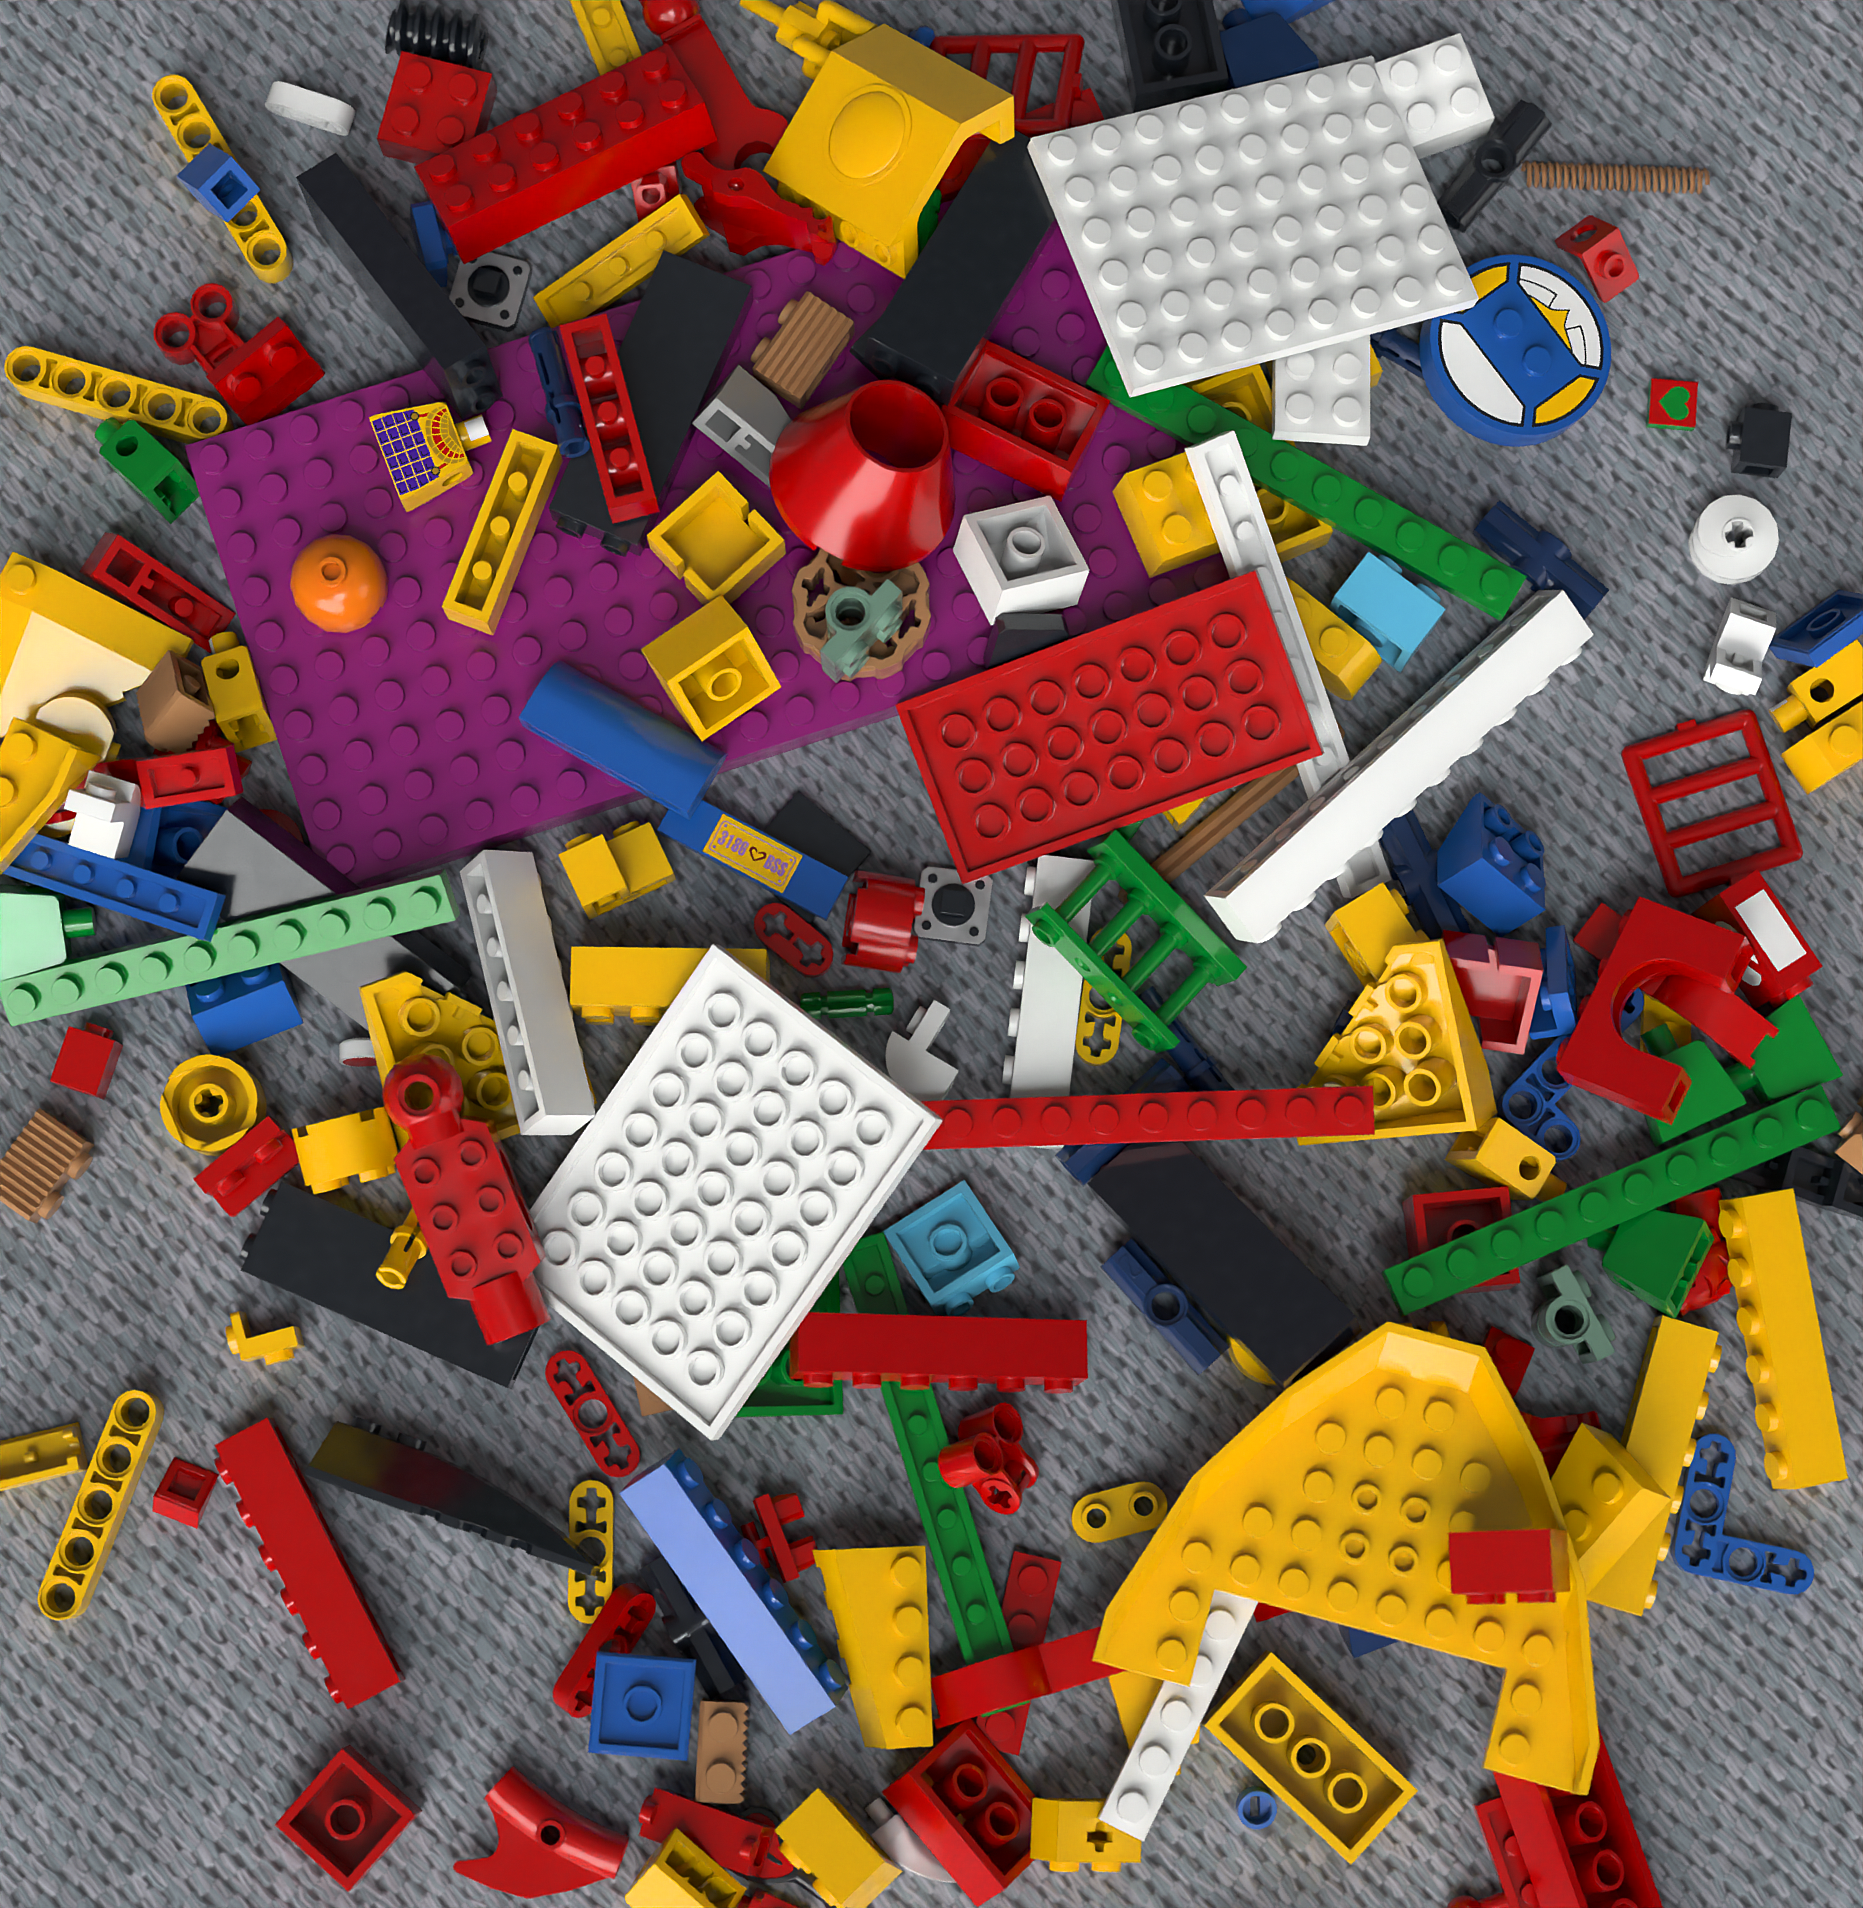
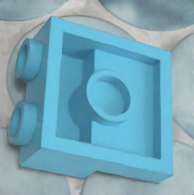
[883,1180,1020,1317]

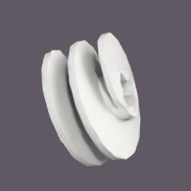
[1688,494,1779,585]

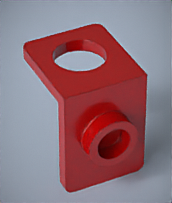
[1555,215,1639,303]

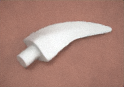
[865,1797,956,1883]

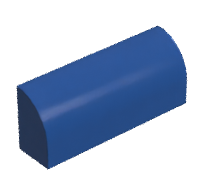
[518,660,728,820]

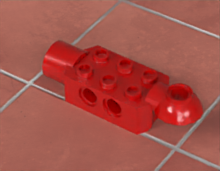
[382,1053,551,1345]

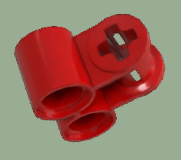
[153,283,245,375]
[938,1403,1039,1515]

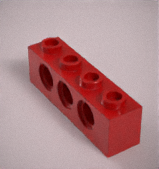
[559,313,660,524]

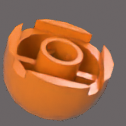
[290,534,389,633]

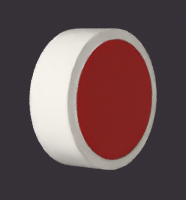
[339,1038,377,1067]

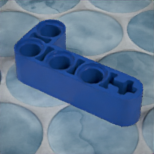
[1496,988,1644,1163]

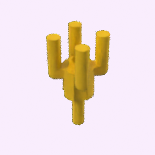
[740,0,878,80]

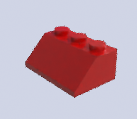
[941,341,1111,502]
[881,1719,1036,1907]

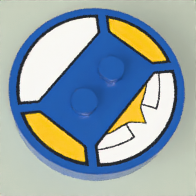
[1419,255,1611,447]

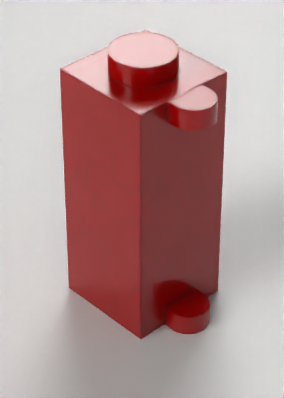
[639,1787,776,1876]

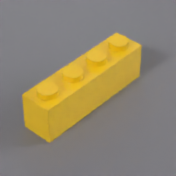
[442,429,563,636]

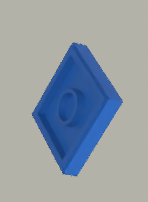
[1769,589,1863,668]
[588,1651,697,1761]

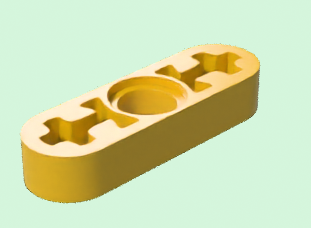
[1075,928,1132,1066]
[568,1480,615,1624]

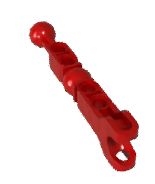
[639,0,789,170]

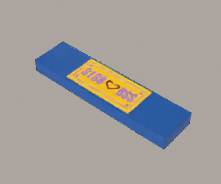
[657,800,849,921]

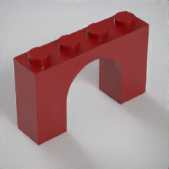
[1556,896,1754,1125]

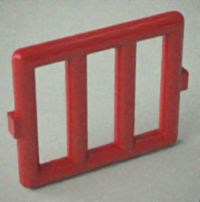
[929,33,1085,139]
[1621,709,1803,898]

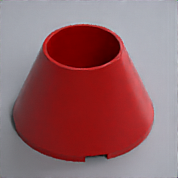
[769,380,956,572]

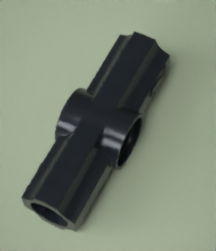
[1437,100,1552,233]
[639,1556,748,1700]

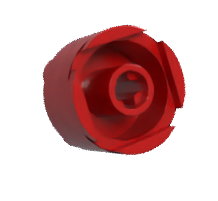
[841,870,925,973]

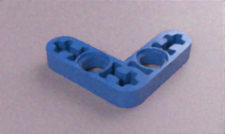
[1671,1434,1814,1594]

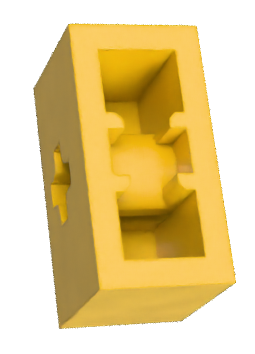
[1030,1797,1141,1872]

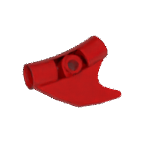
[453,1766,630,1899]

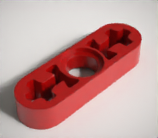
[545,1350,641,1478]
[553,1583,656,1718]

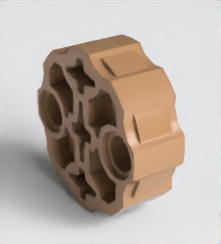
[792,548,931,681]

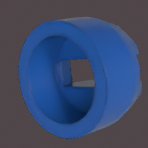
[1236,1786,1277,1829]

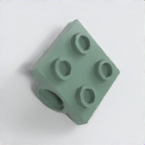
[820,579,903,683]
[1531,1264,1615,1364]

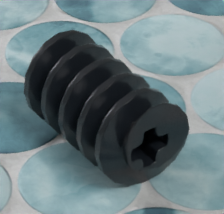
[385,0,488,70]

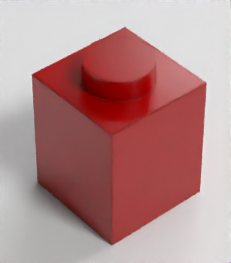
[50,1022,123,1100]

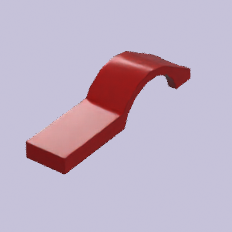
[45,744,244,825]
[1573,902,1779,1070]
[930,1626,1128,1729]

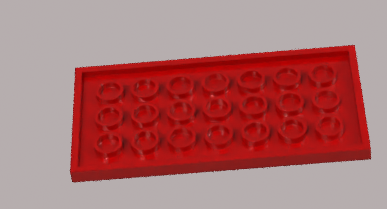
[895,570,1324,885]

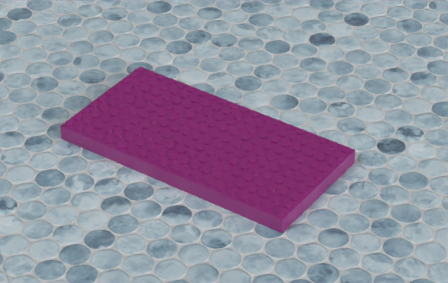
[184,199,1230,889]

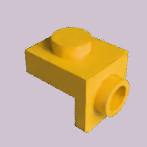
[225,1311,305,1366]

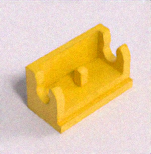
[0,1422,88,1491]

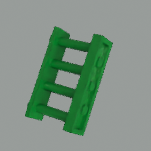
[1025,829,1247,1053]

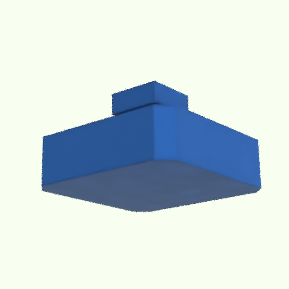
[410,201,458,287]

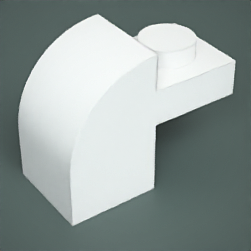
[1703,597,1776,696]
[64,770,141,859]
[886,1000,959,1101]

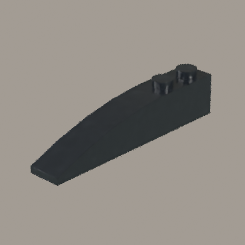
[305,1416,601,1576]

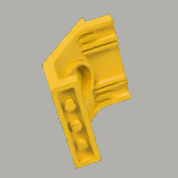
[763,24,1014,279]

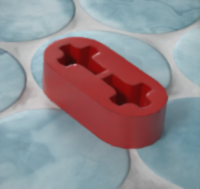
[754,903,834,978]

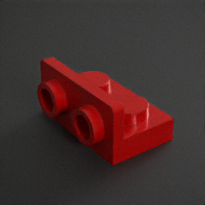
[205,316,325,426]
[193,1116,299,1217]

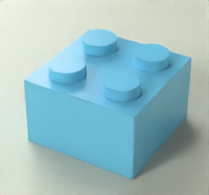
[1328,552,1446,672]

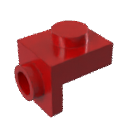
[1481,1326,1535,1399]

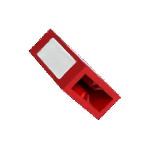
[1690,869,1823,1010]

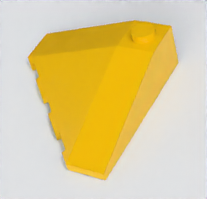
[0,552,194,738]
[1297,939,1497,1146]
[359,971,597,1150]

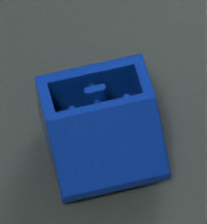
[1437,792,1546,937]
[185,963,304,1056]

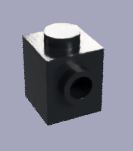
[1725,403,1792,478]

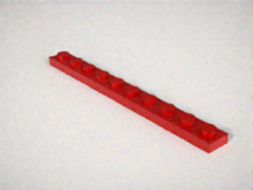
[920,1086,1375,1150]

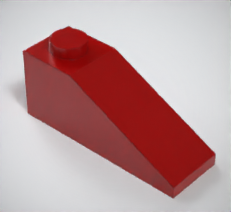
[79,532,235,653]

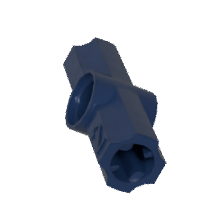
[1472,500,1609,620]
[1379,809,1471,940]
[1055,1058,1190,1187]
[1100,1238,1229,1375]

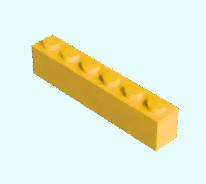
[1719,1188,1848,1489]
[1586,1315,1722,1616]

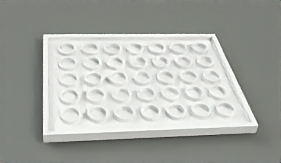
[1027,56,1479,397]
[529,944,943,1441]

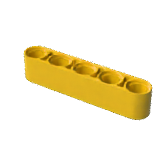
[152,75,293,283]
[4,346,234,444]
[37,1390,164,1620]

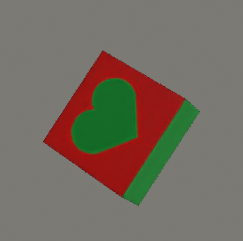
[1646,378,1698,431]

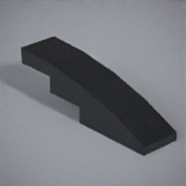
[1728,1147,1863,1221]

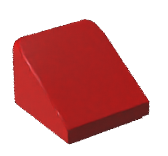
[1668,1187,1724,1238]
[152,1457,219,1529]

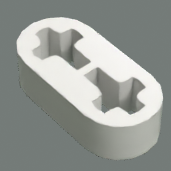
[265,81,356,136]

